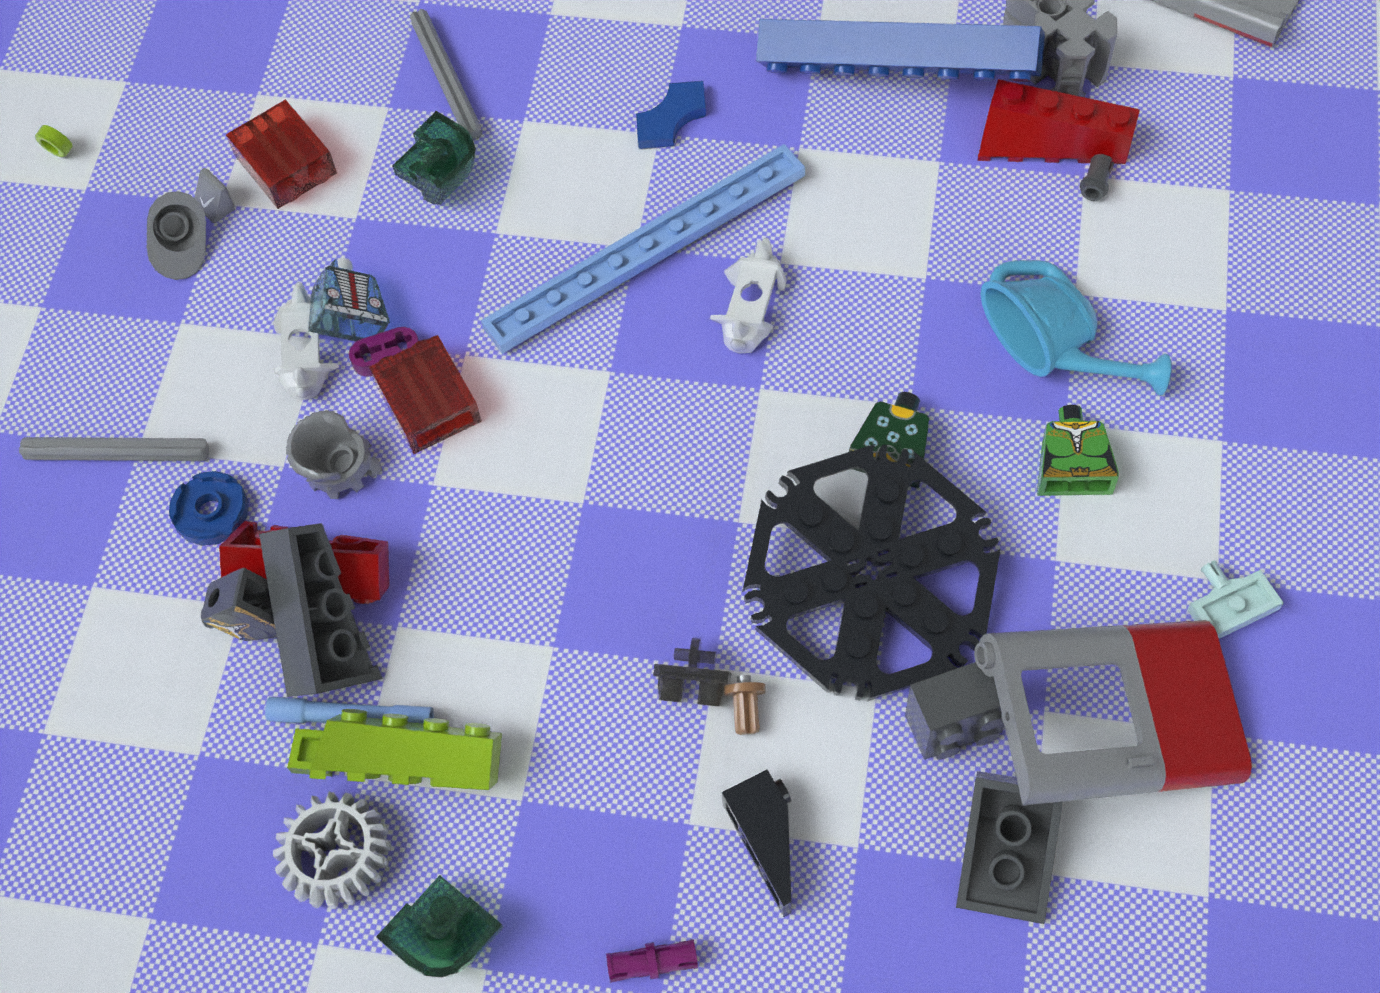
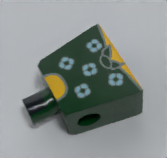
[849,392,929,489]

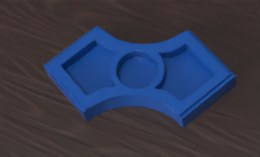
[636,81,706,149]

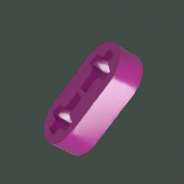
[349,327,421,377]

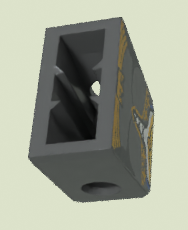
[201,568,277,641]

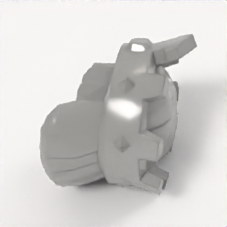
[286,410,382,499]

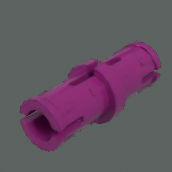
[606,939,698,983]

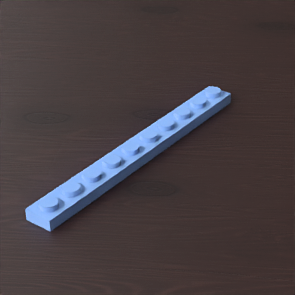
[481,144,805,354]

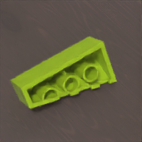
[309,709,502,790]

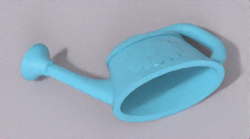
[980,260,1172,396]

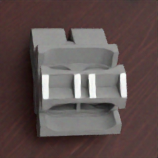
[1003,0,1117,97]

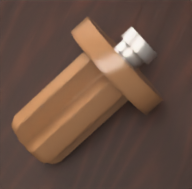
[724,675,766,735]

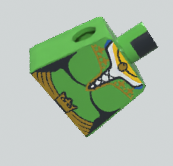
[1037,405,1119,496]

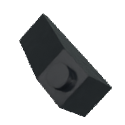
[722,769,791,917]

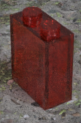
[226,99,337,209]
[369,335,482,455]

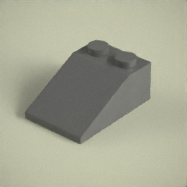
[956,771,1063,924]

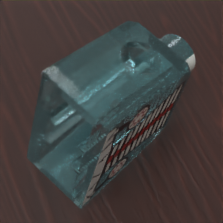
[308,258,390,342]

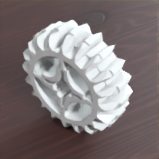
[273,791,391,910]

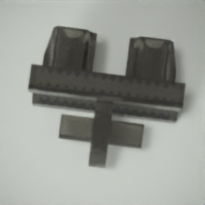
[653,638,732,707]

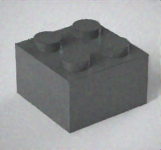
[905,662,1004,760]

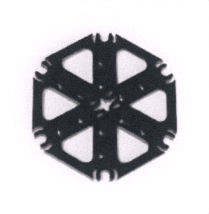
[742,444,1001,701]

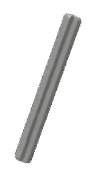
[410,9,482,141]
[19,437,209,461]

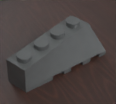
[259,523,383,697]

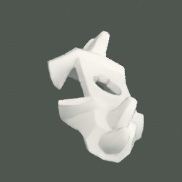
[710,238,787,354]
[273,282,339,400]

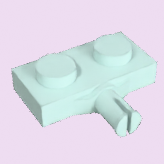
[1187,560,1283,639]

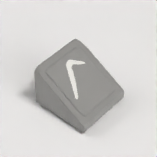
[194,168,235,223]

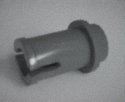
[1079,154,1114,201]

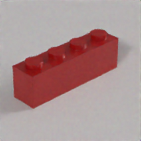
[977,79,1140,164]
[219,521,389,604]

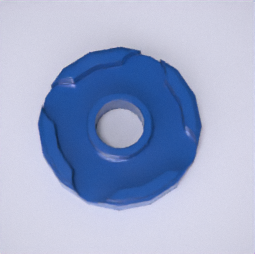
[169,471,249,546]

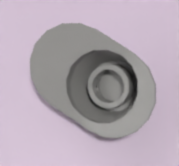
[147,191,206,280]

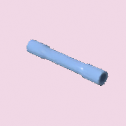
[265,697,434,724]

